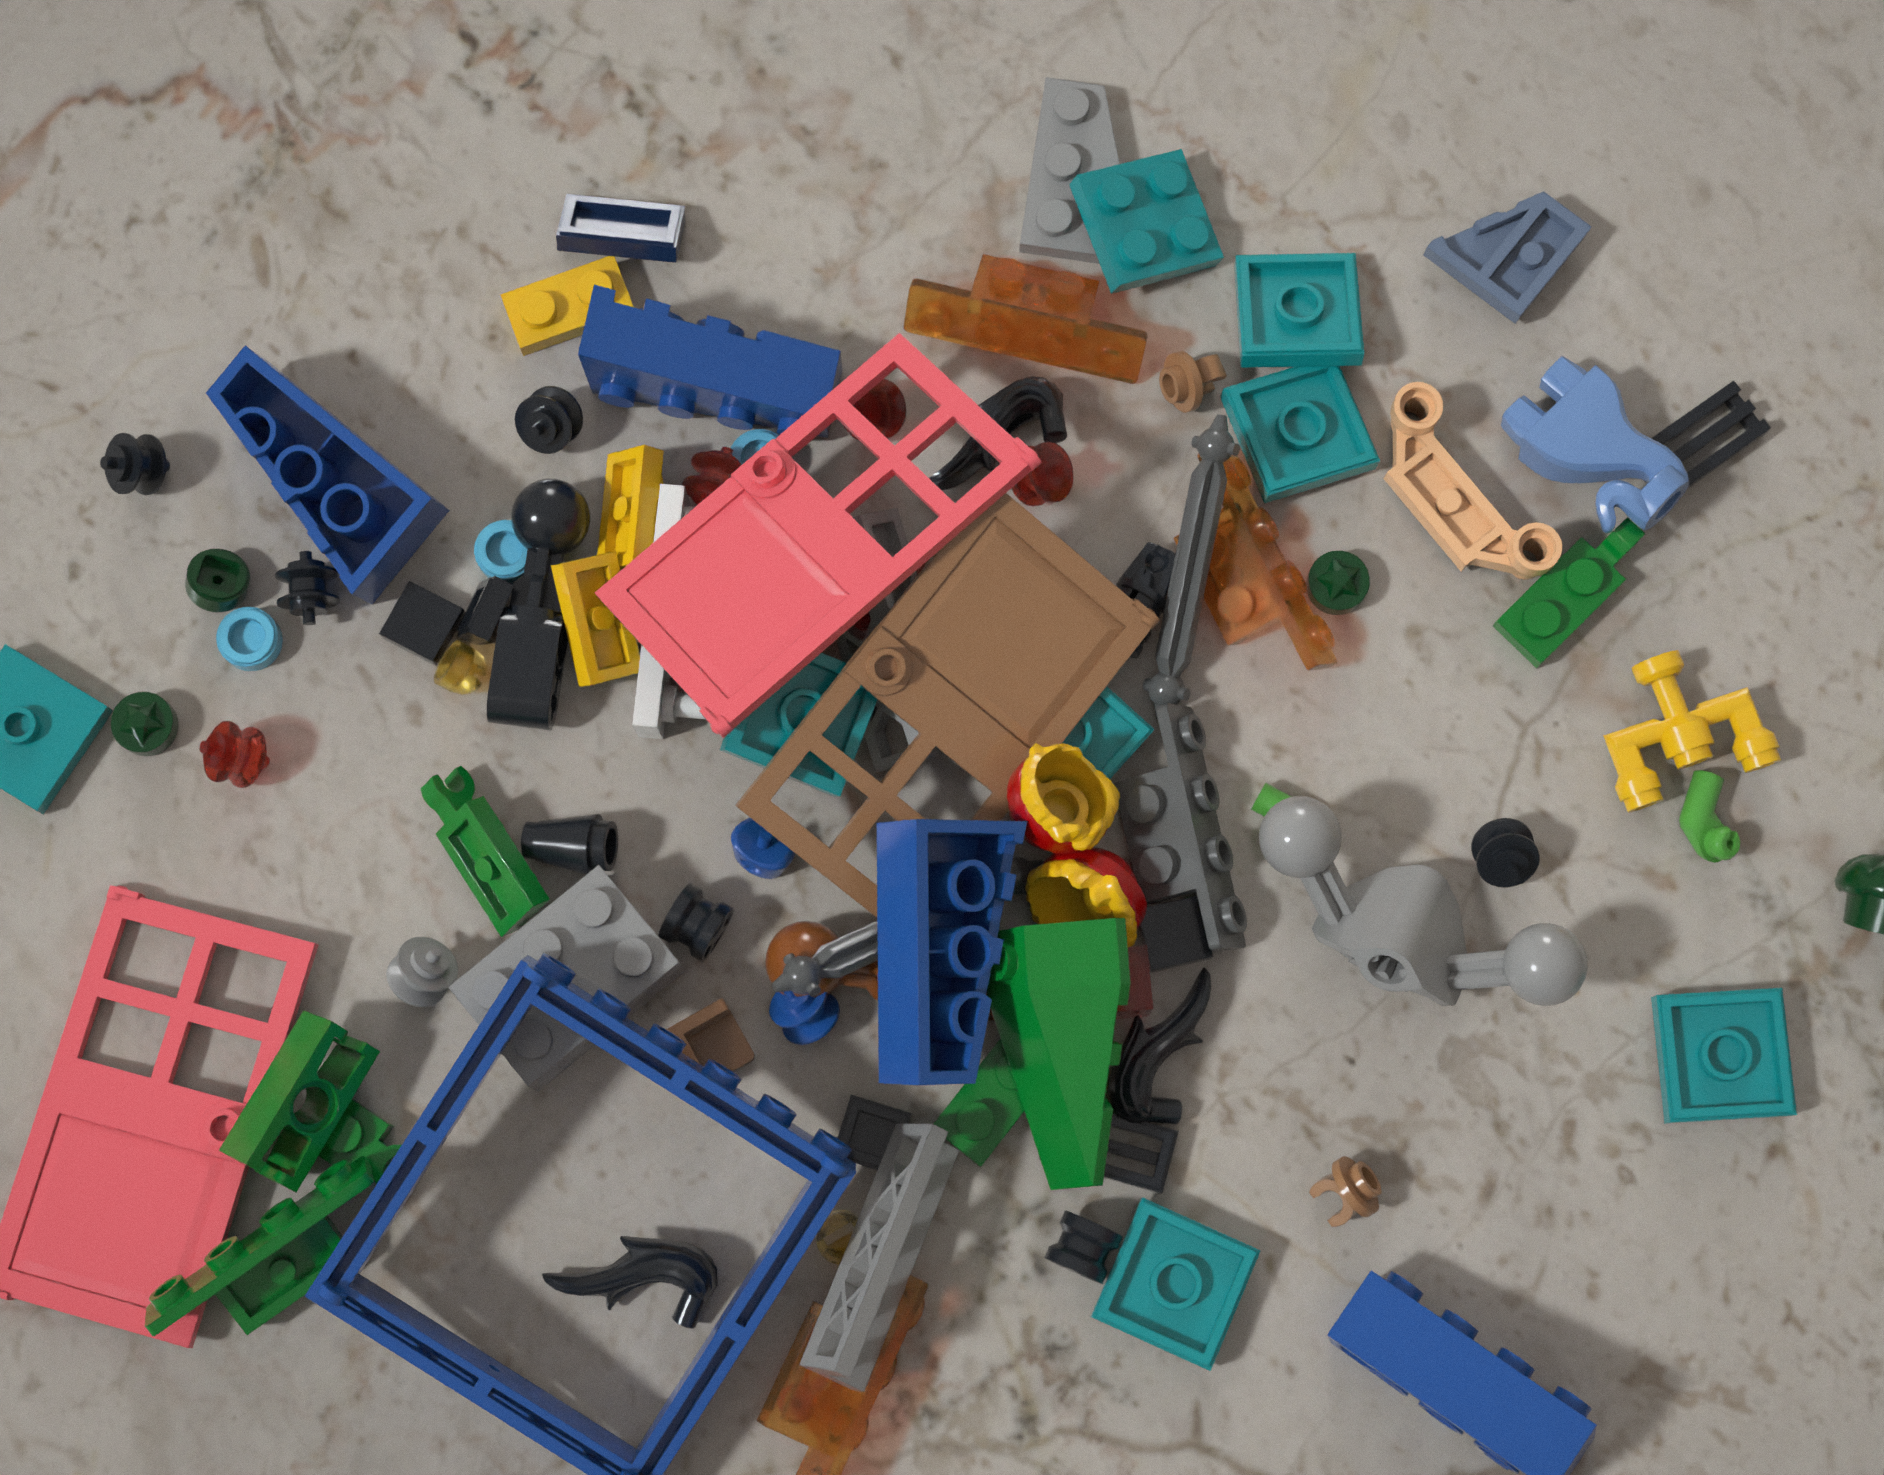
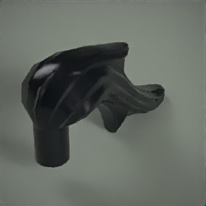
[929,376,1067,490]
[1108,967,1211,1125]
[542,1236,718,1329]

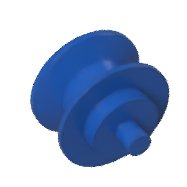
[769,991,840,1045]

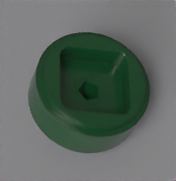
[185,549,250,613]
[1306,551,1370,615]
[111,692,179,756]

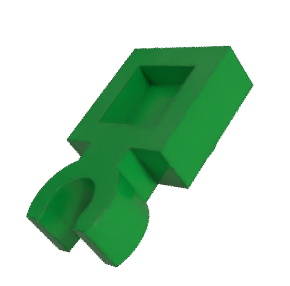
[319,1098,401,1184]

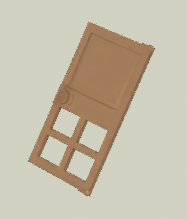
[735,493,1160,917]

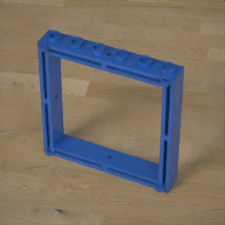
[305,953,856,1475]

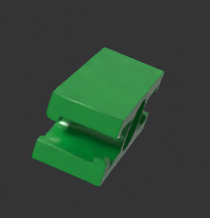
[219,1010,380,1193]

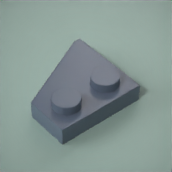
[1423,191,1592,324]

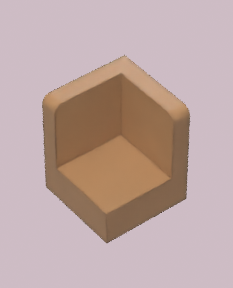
[667,998,755,1072]

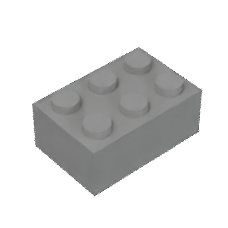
[448,865,686,1092]

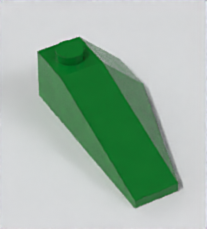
[987,918,1131,1190]

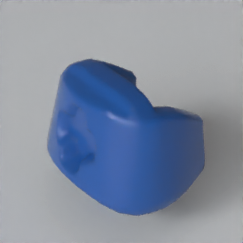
[731,818,795,879]

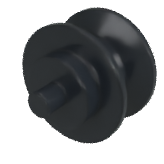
[515,386,583,454]
[100,433,170,495]
[275,551,340,625]
[1471,818,1540,888]

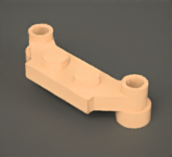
[1383,382,1562,580]

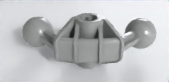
[1259,796,1588,1006]

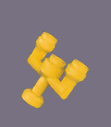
[1603,650,1781,813]

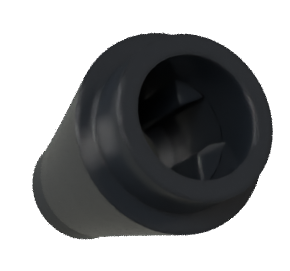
[521,814,618,875]

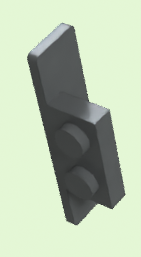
[1114,703,1247,950]

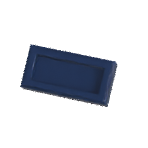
[556,194,685,263]

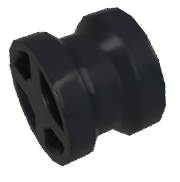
[658,883,734,963]
[1044,1210,1123,1284]

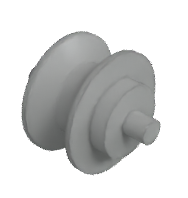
[386,937,458,1007]

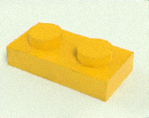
[500,256,633,356]
[597,444,664,571]
[551,551,640,687]

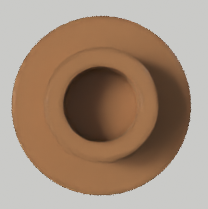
[1159,351,1227,413]
[1309,1156,1382,1227]

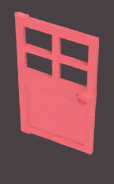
[595,333,1042,738]
[0,885,319,1348]

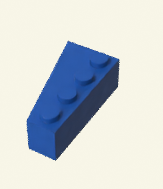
[206,345,450,604]
[877,819,1027,1086]
[1327,1270,1597,1475]

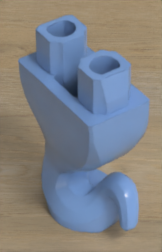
[1501,356,1689,533]

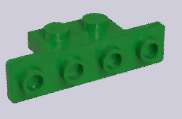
[145,1156,374,1336]

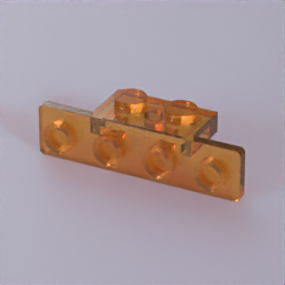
[903,254,1148,384]
[1173,454,1337,671]
[756,1275,928,1475]

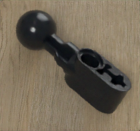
[487,478,591,731]

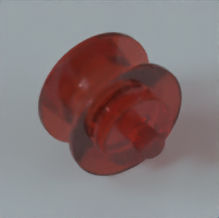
[843,379,906,440]
[1012,442,1074,507]
[682,446,742,505]
[199,721,270,788]

